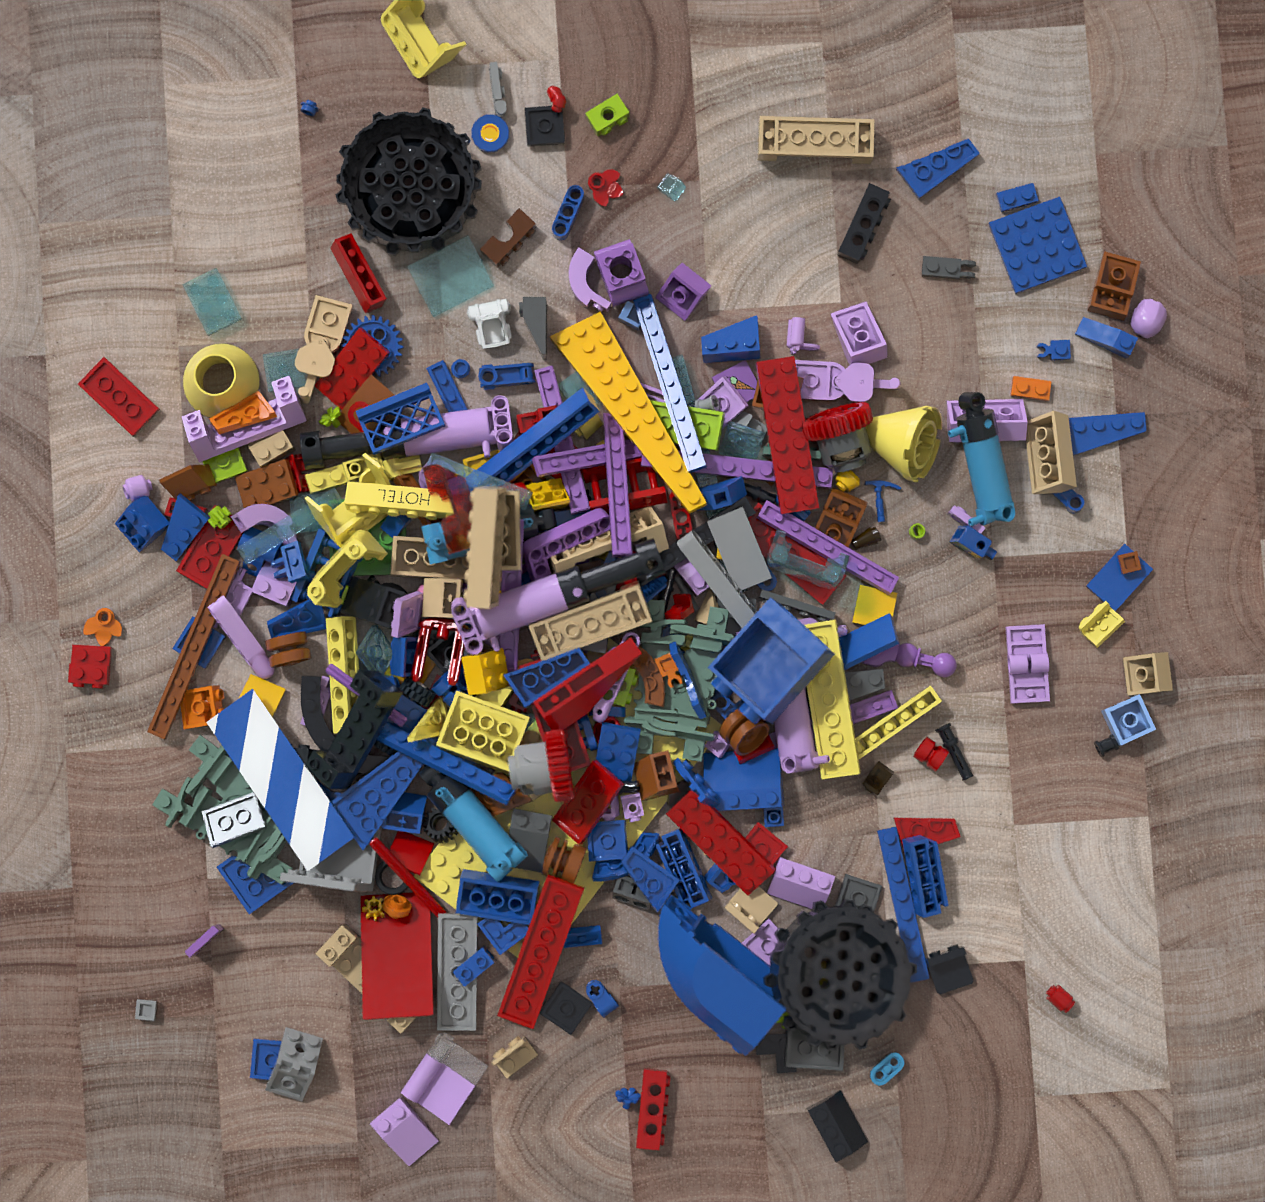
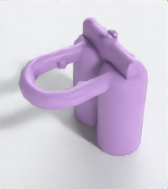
[787,317,820,354]

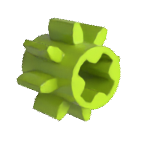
[207,505,231,529]

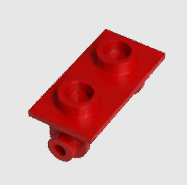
[286,454,309,493]

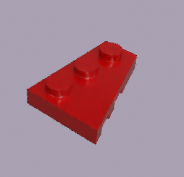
[893,818,961,850]

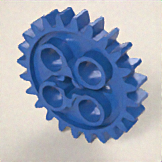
[341,315,404,377]

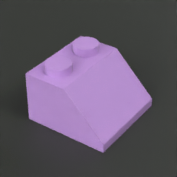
[251,561,297,608]

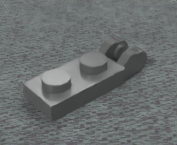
[921,256,976,279]

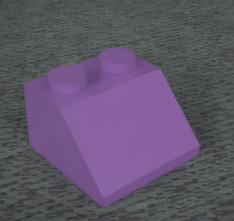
[655,263,711,321]

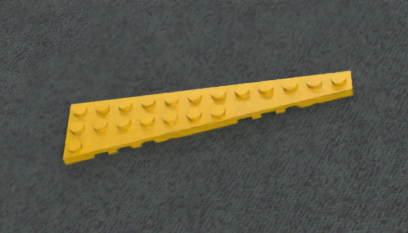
[550,311,707,514]

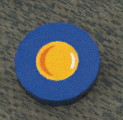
[471,114,509,153]

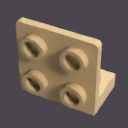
[724,886,778,933]
[491,1036,538,1078]

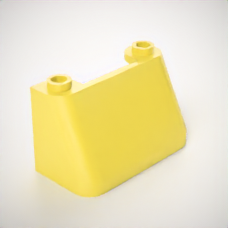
[307,530,388,608]

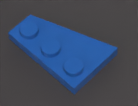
[161,493,210,561]
[620,846,679,912]

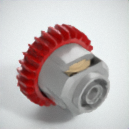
[508,729,574,802]

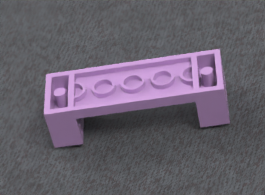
[182,376,307,462]

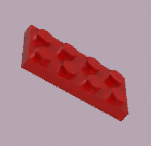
[315,327,390,410]
[78,357,160,437]
[176,505,245,589]
[552,760,624,845]

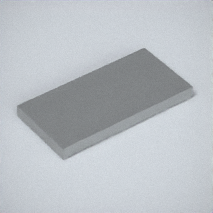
[707,507,772,591]

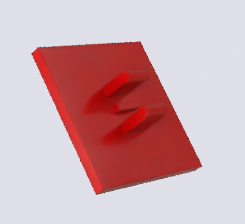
[389,831,434,876]

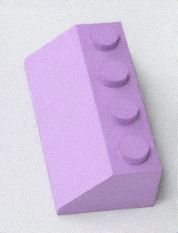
[947,399,1027,443]

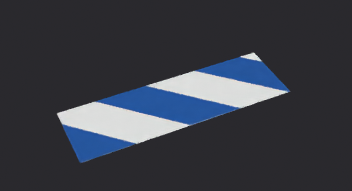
[206,688,354,871]

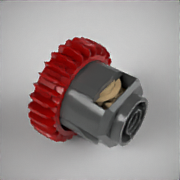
[803,402,873,472]

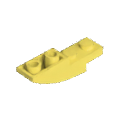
[305,453,385,494]

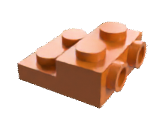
[181,685,225,729]

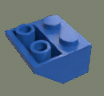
[115,496,169,552]
[382,792,427,834]

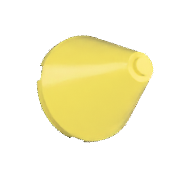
[866,406,942,482]

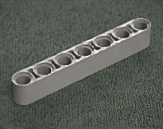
[677,530,758,628]

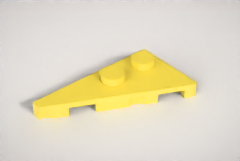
[407,697,448,743]

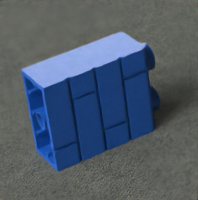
[708,597,835,724]

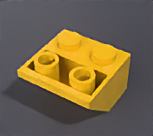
[525,478,570,513]

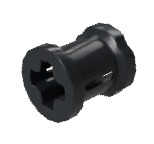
[1094,734,1119,758]

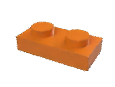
[1010,376,1052,401]

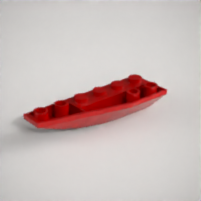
[533,638,642,730]

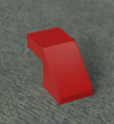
[516,405,557,435]

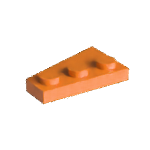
[209,391,277,435]

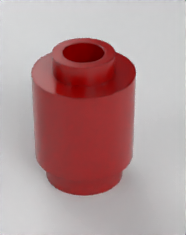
[1046,985,1075,1013]

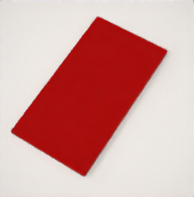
[360,892,433,1020]

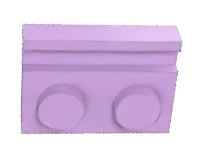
[947,505,985,533]

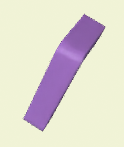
[523,508,610,582]

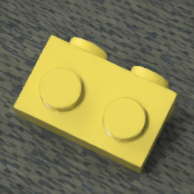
[1079,601,1125,648]

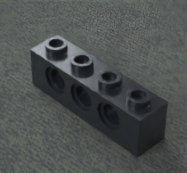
[837,183,891,264]

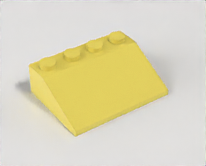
[436,691,530,775]

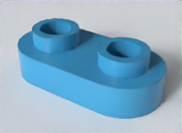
[870,1052,904,1085]

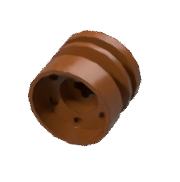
[542,837,587,884]

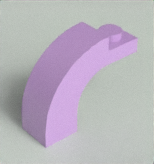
[569,247,611,312]
[231,504,297,546]

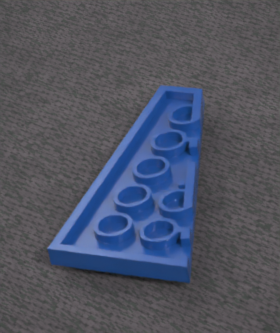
[331,739,430,851]

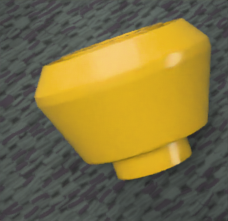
[835,470,860,492]

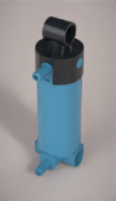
[948,392,1015,526]
[421,504,557,565]
[419,766,528,882]

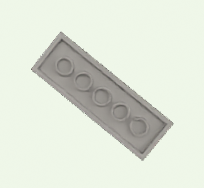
[437,913,477,1031]

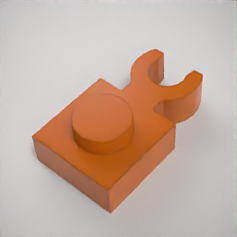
[654,653,683,688]

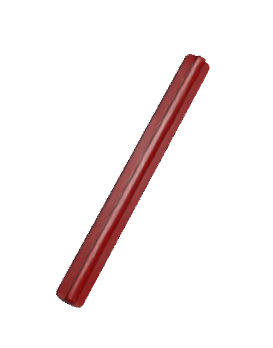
[369,837,447,918]

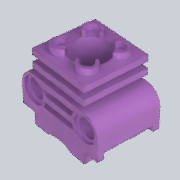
[594,239,649,307]

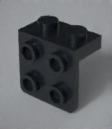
[925,944,974,994]

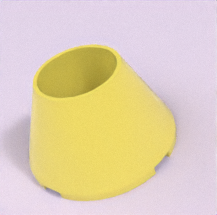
[183,344,260,418]

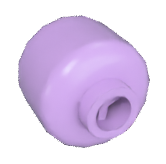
[122,475,153,502]

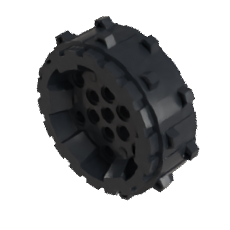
[335,107,482,256]
[763,899,917,1050]

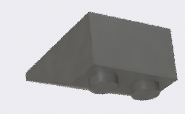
[519,297,547,360]
[509,809,552,873]

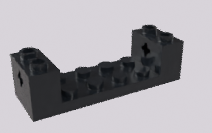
[305,670,403,789]

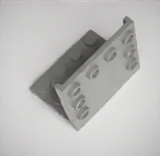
[280,825,382,891]

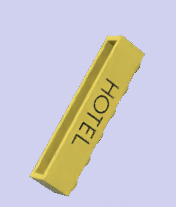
[345,482,465,521]

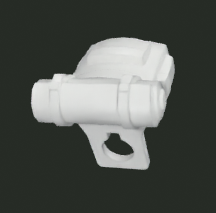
[467,299,512,349]

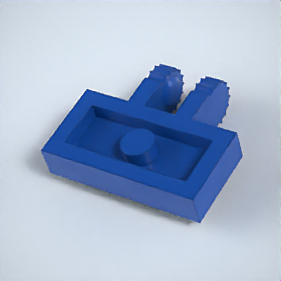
[271,541,309,584]

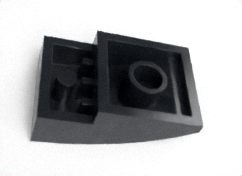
[413,618,472,673]

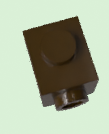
[863,761,894,795]

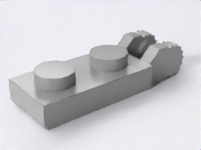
[489,62,507,117]

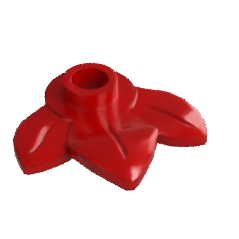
[588,169,623,207]

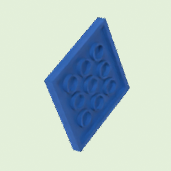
[988,196,1087,294]

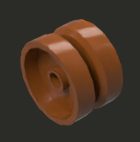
[265,632,312,668]
[719,709,770,756]

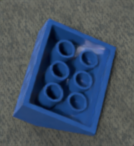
[704,748,785,811]

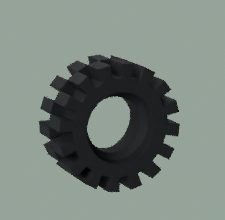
[422,807,458,843]

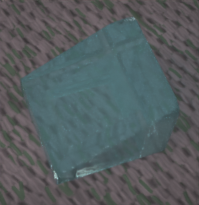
[657,173,686,201]

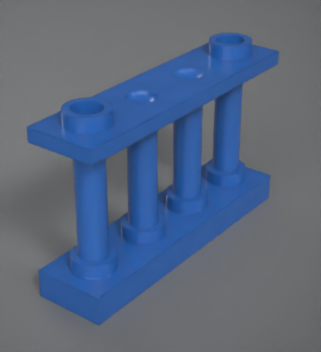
[290,528,364,617]

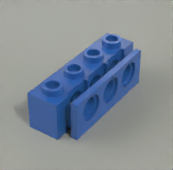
[656,828,713,908]
[902,835,949,918]

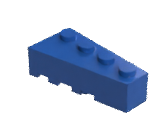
[504,648,590,708]

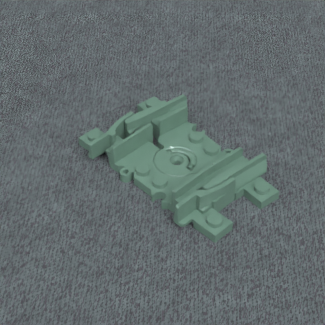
[624,600,734,762]
[152,735,293,885]

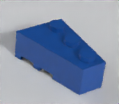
[701,315,761,363]

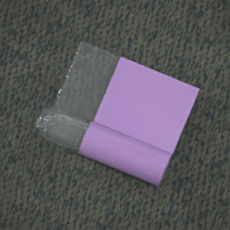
[401,1032,489,1125]

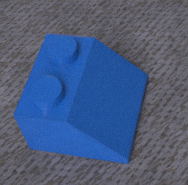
[390,636,418,677]

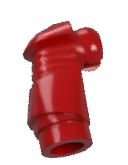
[547,86,566,113]

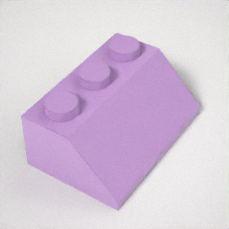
[767,857,835,909]

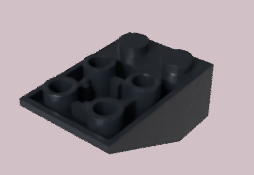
[340,576,407,630]

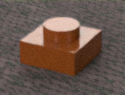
[1117,551,1142,574]

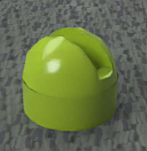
[909,523,925,539]

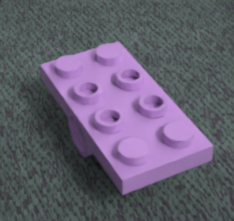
[1005,624,1050,704]

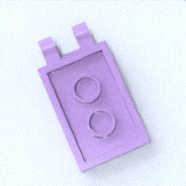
[742,919,778,965]

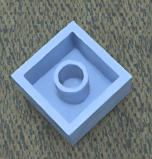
[1101,694,1156,746]

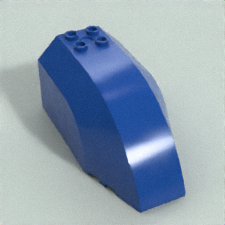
[658,895,786,1056]

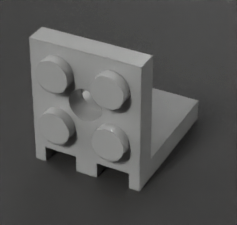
[265,1027,323,1101]

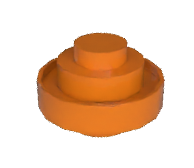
[382,895,411,919]

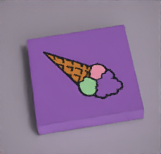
[712,360,757,403]

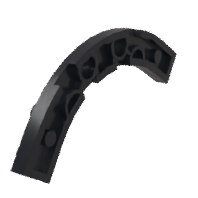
[301,676,391,774]

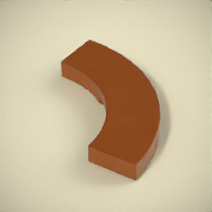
[619,638,665,707]

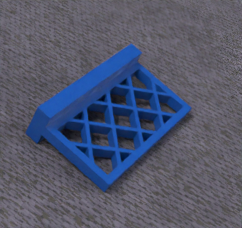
[355,383,445,455]

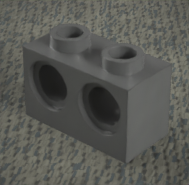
[612,876,651,910]

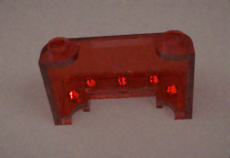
[422,464,473,554]

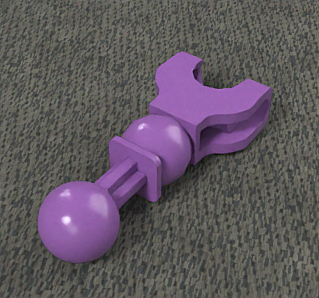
[861,643,957,677]

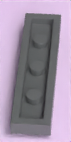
[759,590,836,622]

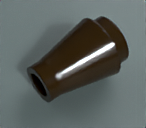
[852,526,882,550]

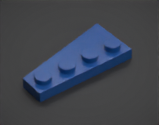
[896,138,980,199]
[1069,412,1146,456]

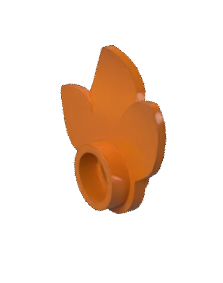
[83,608,122,646]

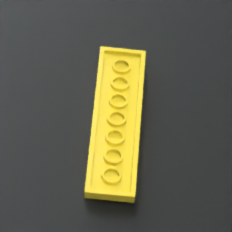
[804,620,861,779]

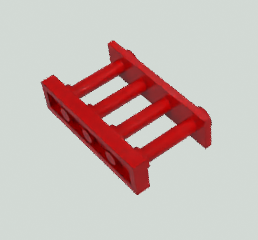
[583,458,667,514]

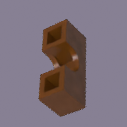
[480,208,536,268]

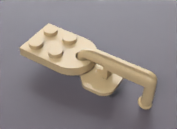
[295,295,353,404]

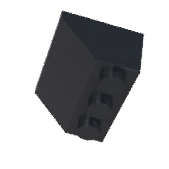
[806,1090,868,1163]

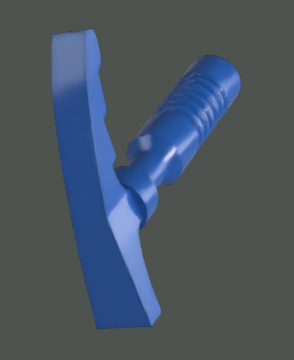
[864,480,901,523]

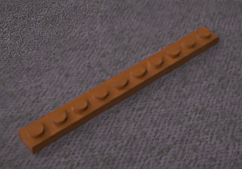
[147,554,241,740]

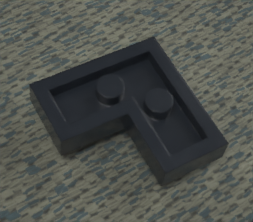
[756,1033,797,1073]

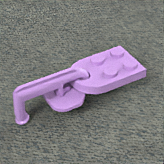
[795,360,901,402]

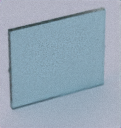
[407,235,494,317]

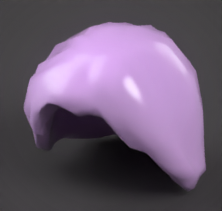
[1131,299,1167,338]

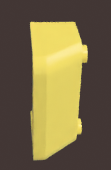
[381,0,466,78]
[305,453,391,547]

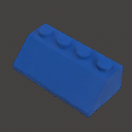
[455,869,540,925]

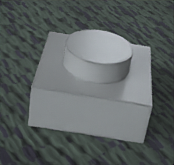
[135,999,157,1021]

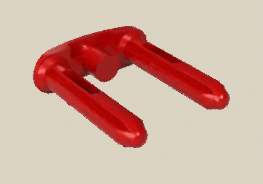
[411,618,469,686]

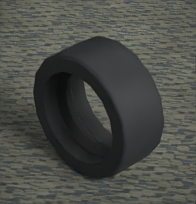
[375,860,412,895]

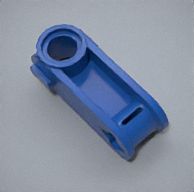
[478,363,536,390]

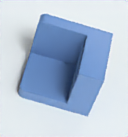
[618,301,641,331]

